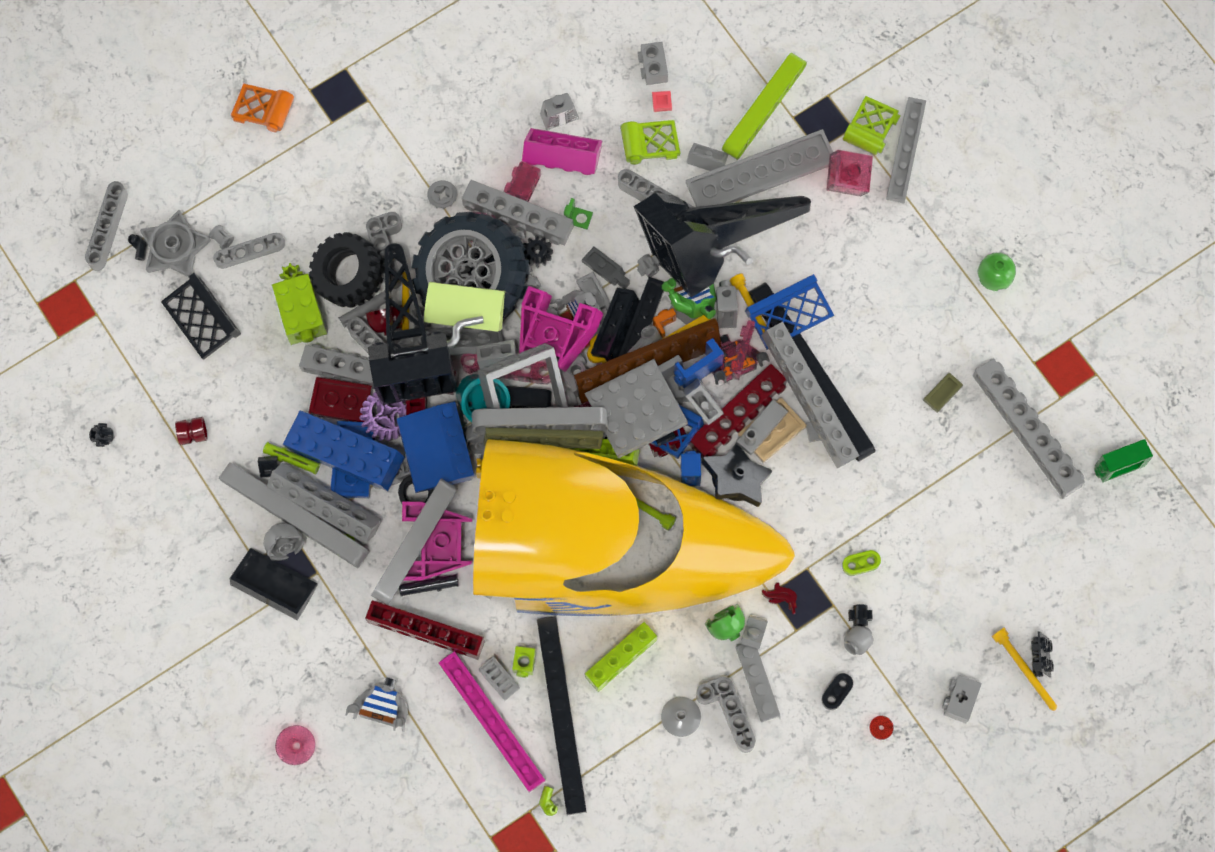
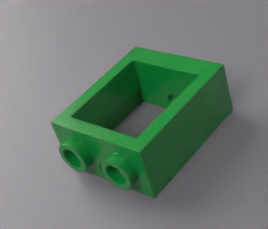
[1094,439,1153,483]

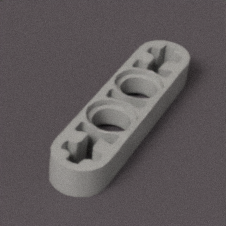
[213,233,285,269]

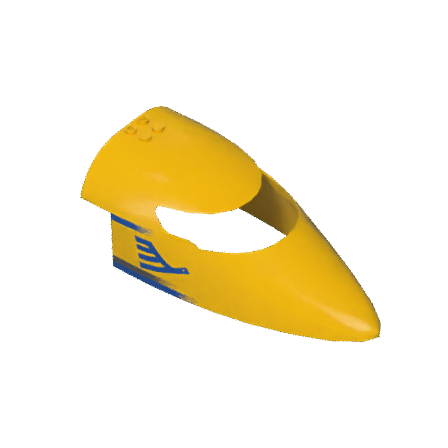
[473,439,795,616]

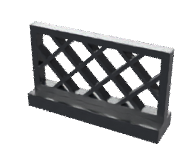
[161,273,241,360]

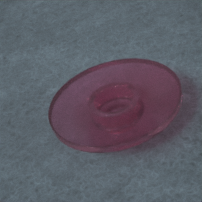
[275,725,315,765]

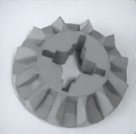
[427,180,457,209]

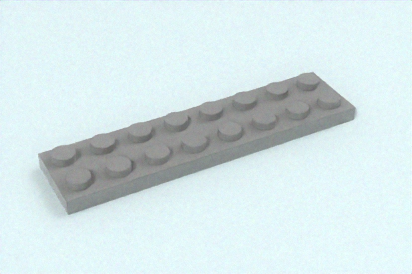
[686,129,837,207]

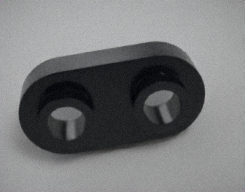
[821,673,853,710]

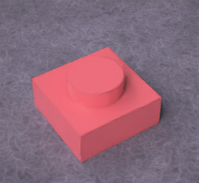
[652,91,672,112]

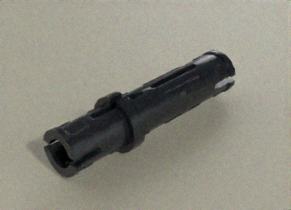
[399,574,459,597]

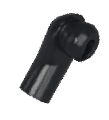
[128,234,147,261]

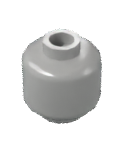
[844,626,874,655]

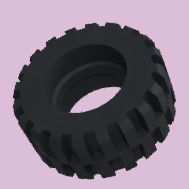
[309,232,385,308]

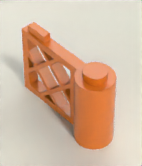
[231,83,294,132]

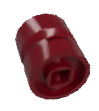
[175,417,208,446]

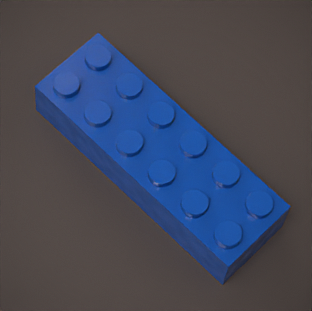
[283,410,405,492]

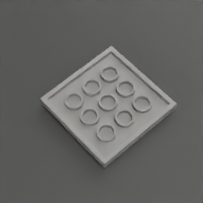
[585,359,688,459]

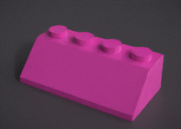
[522,128,603,175]

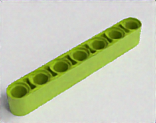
[722,52,807,160]

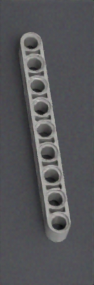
[219,462,369,568]

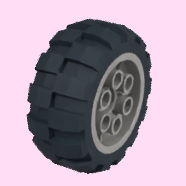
[411,212,529,329]

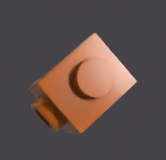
[653,308,677,338]

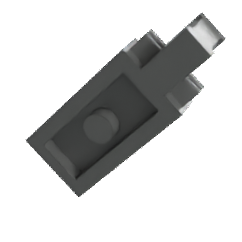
[582,246,630,289]

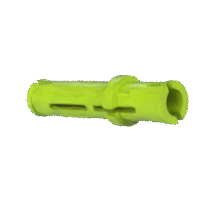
[263,442,320,475]

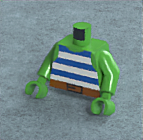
[662,278,717,319]

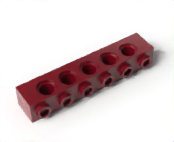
[688,364,787,459]
[365,600,485,660]

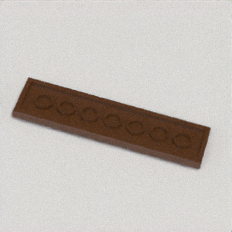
[574,318,722,404]

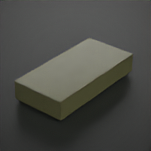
[923,373,963,413]

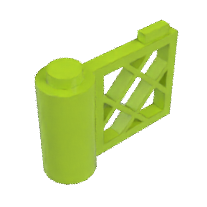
[843,96,901,155]
[620,120,680,165]

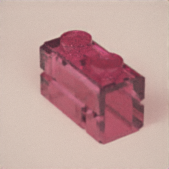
[504,161,541,202]

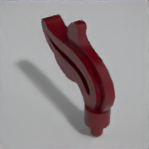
[762,582,797,614]

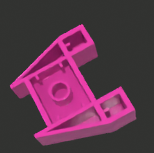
[519,286,603,372]
[402,502,472,581]

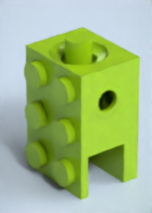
[272,274,327,345]

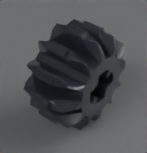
[523,235,553,268]

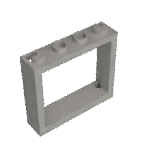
[477,343,568,409]

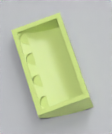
[424,282,505,332]

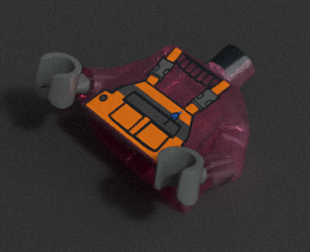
[712,334,770,385]

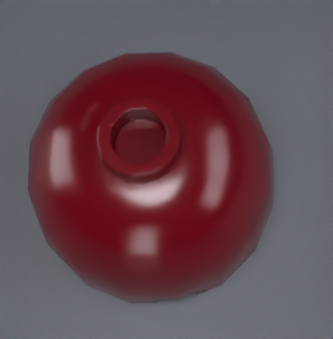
[365,305,404,336]

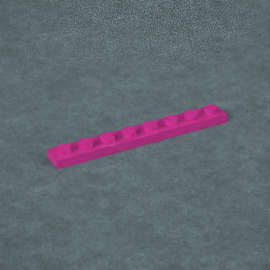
[438,651,545,793]

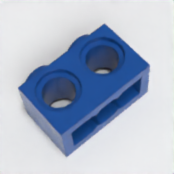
[680,451,701,486]

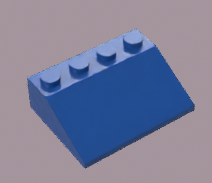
[397,402,474,493]

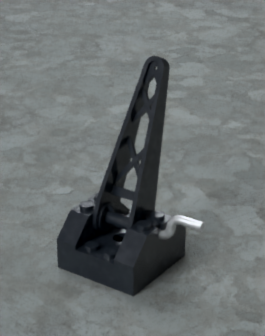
[633,192,811,298]
[368,243,484,405]

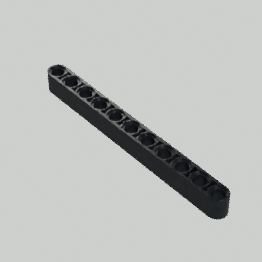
[749,282,876,462]

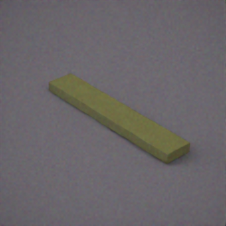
[483,428,603,449]

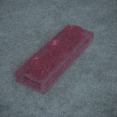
[730,320,755,380]

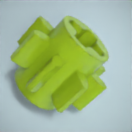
[279,263,304,281]

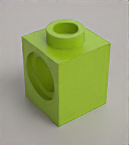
[512,646,536,678]

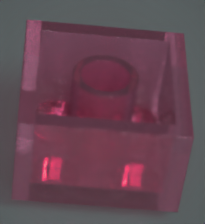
[826,150,873,197]

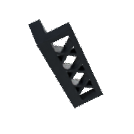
[591,287,640,361]

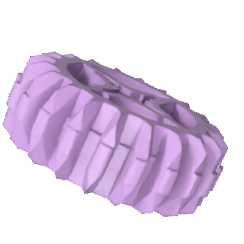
[360,392,406,442]

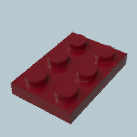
[308,377,373,422]

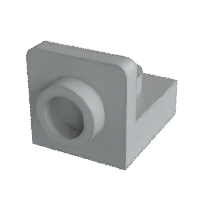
[741,615,768,649]

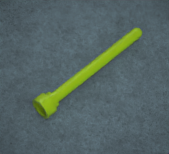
[635,497,677,531]

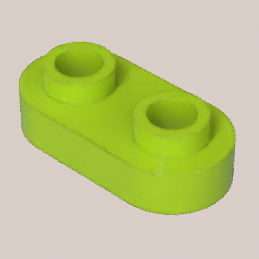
[842,550,881,576]

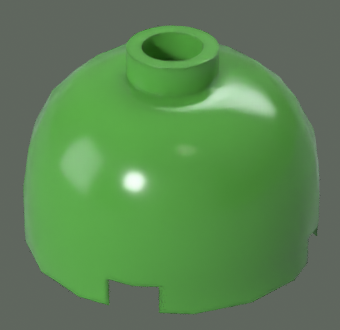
[977,252,1016,291]
[705,604,745,641]

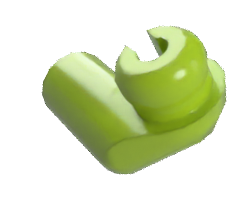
[539,786,558,816]

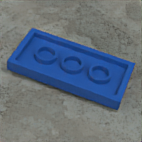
[330,421,375,499]

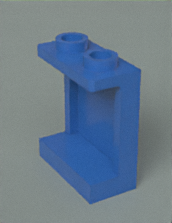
[673,338,724,388]

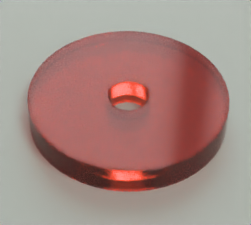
[869,716,894,740]

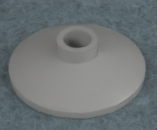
[661,697,701,737]

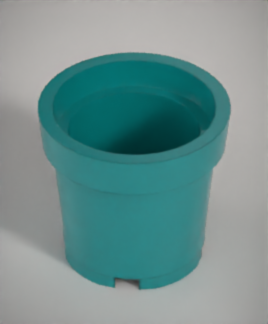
[456,374,510,422]

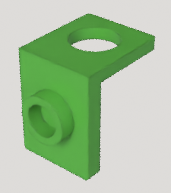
[564,198,593,230]

